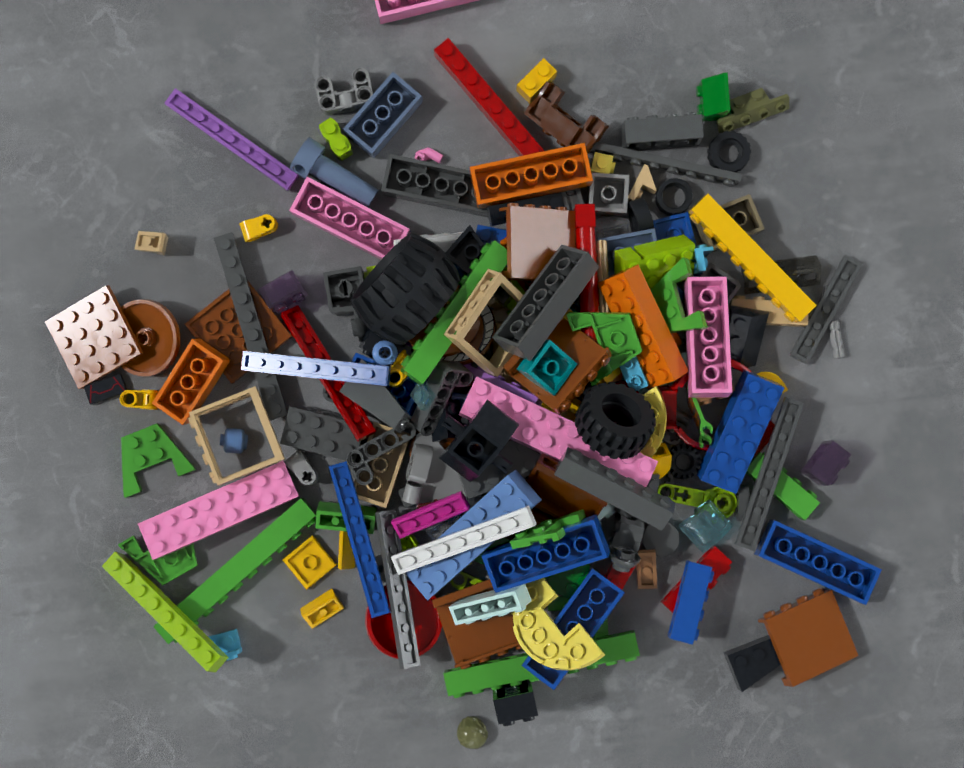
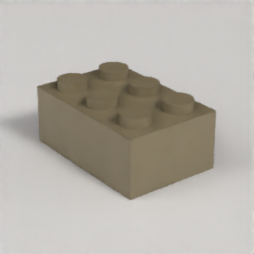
[695,194,765,253]

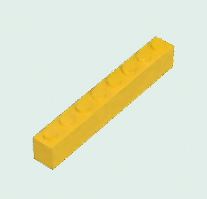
[688,194,817,322]

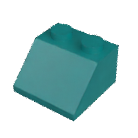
[517,339,577,396]

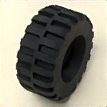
[575,382,656,459]

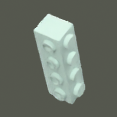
[449,584,532,625]

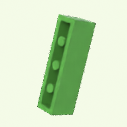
[746,452,820,520]

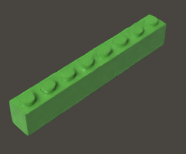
[400,240,507,385]

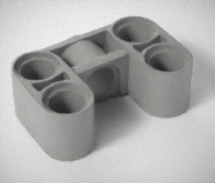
[315,67,373,115]

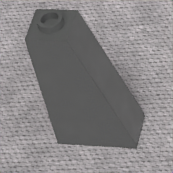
[339,359,411,433]

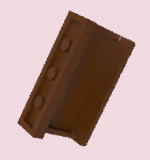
[526,453,608,518]

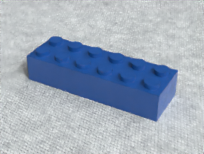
[697,370,784,494]
[482,514,610,593]
[754,519,882,605]
[521,568,625,690]

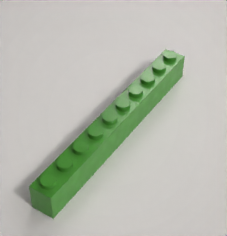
[153,497,316,644]
[443,630,640,698]

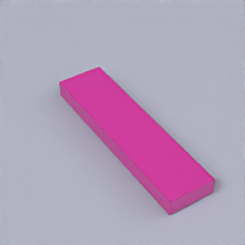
[391,491,470,539]

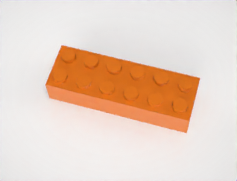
[470,143,593,209]
[597,265,689,389]

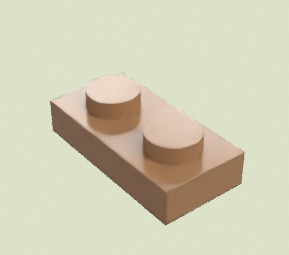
[637,549,657,589]

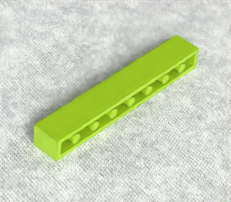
[102,552,229,673]

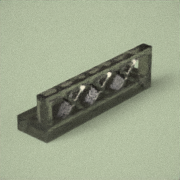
[741,255,822,295]

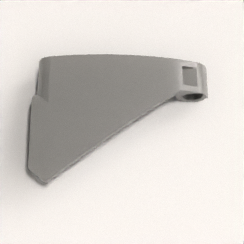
[402,433,483,513]

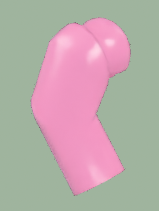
[415,147,444,163]

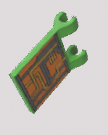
[687,388,713,448]

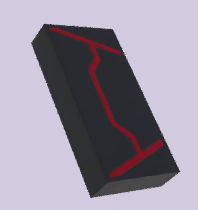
[84,374,127,405]

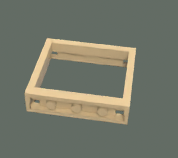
[443,269,523,377]
[188,386,286,486]

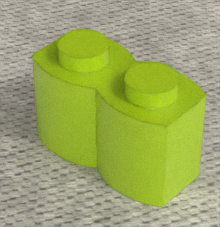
[319,117,353,161]

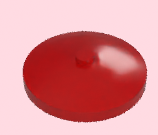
[365,580,442,659]

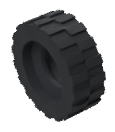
[707,131,751,173]

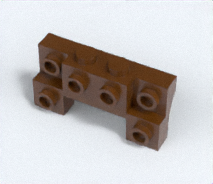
[524,81,609,155]

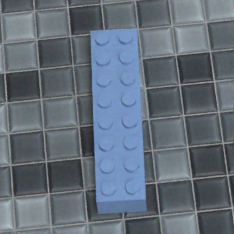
[406,470,542,601]

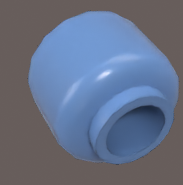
[372,340,398,366]
[220,428,248,454]

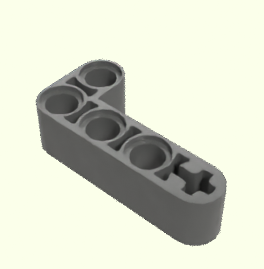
[411,360,473,436]
[346,422,417,485]

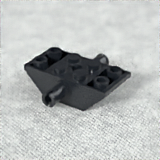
[439,399,519,482]

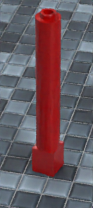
[573,204,600,344]

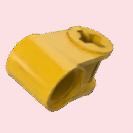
[239,214,278,242]
[389,350,408,388]
[119,390,159,410]

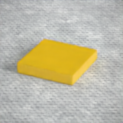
[283,535,337,590]

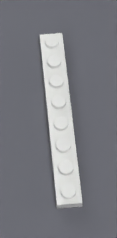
[391,506,537,575]

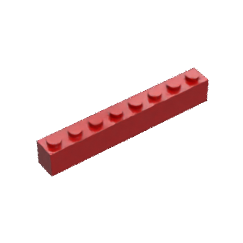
[434,38,544,156]

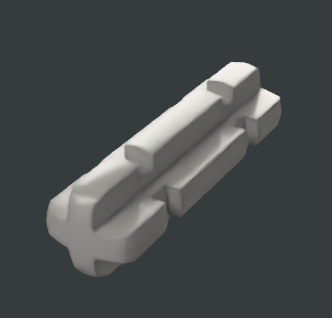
[828,321,845,358]

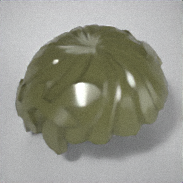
[457,716,488,749]

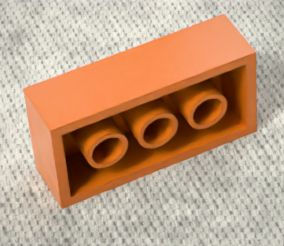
[152,338,231,425]

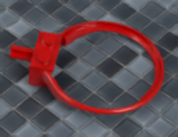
[658,359,751,451]

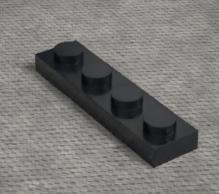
[486,192,565,227]

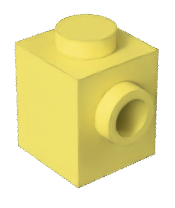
[591,152,616,174]

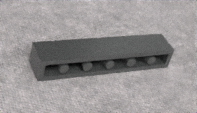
[554,447,675,531]

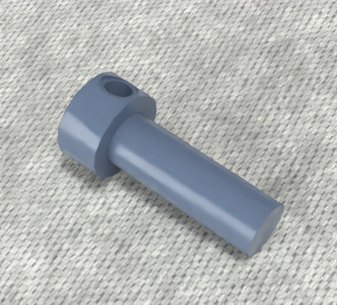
[290,137,379,208]

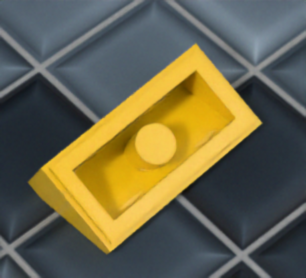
[338,531,355,570]
[300,589,344,629]

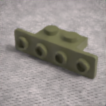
[717,88,789,133]

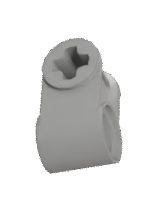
[284,449,319,485]

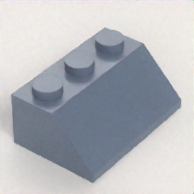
[597,228,657,276]

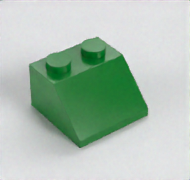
[696,72,730,122]

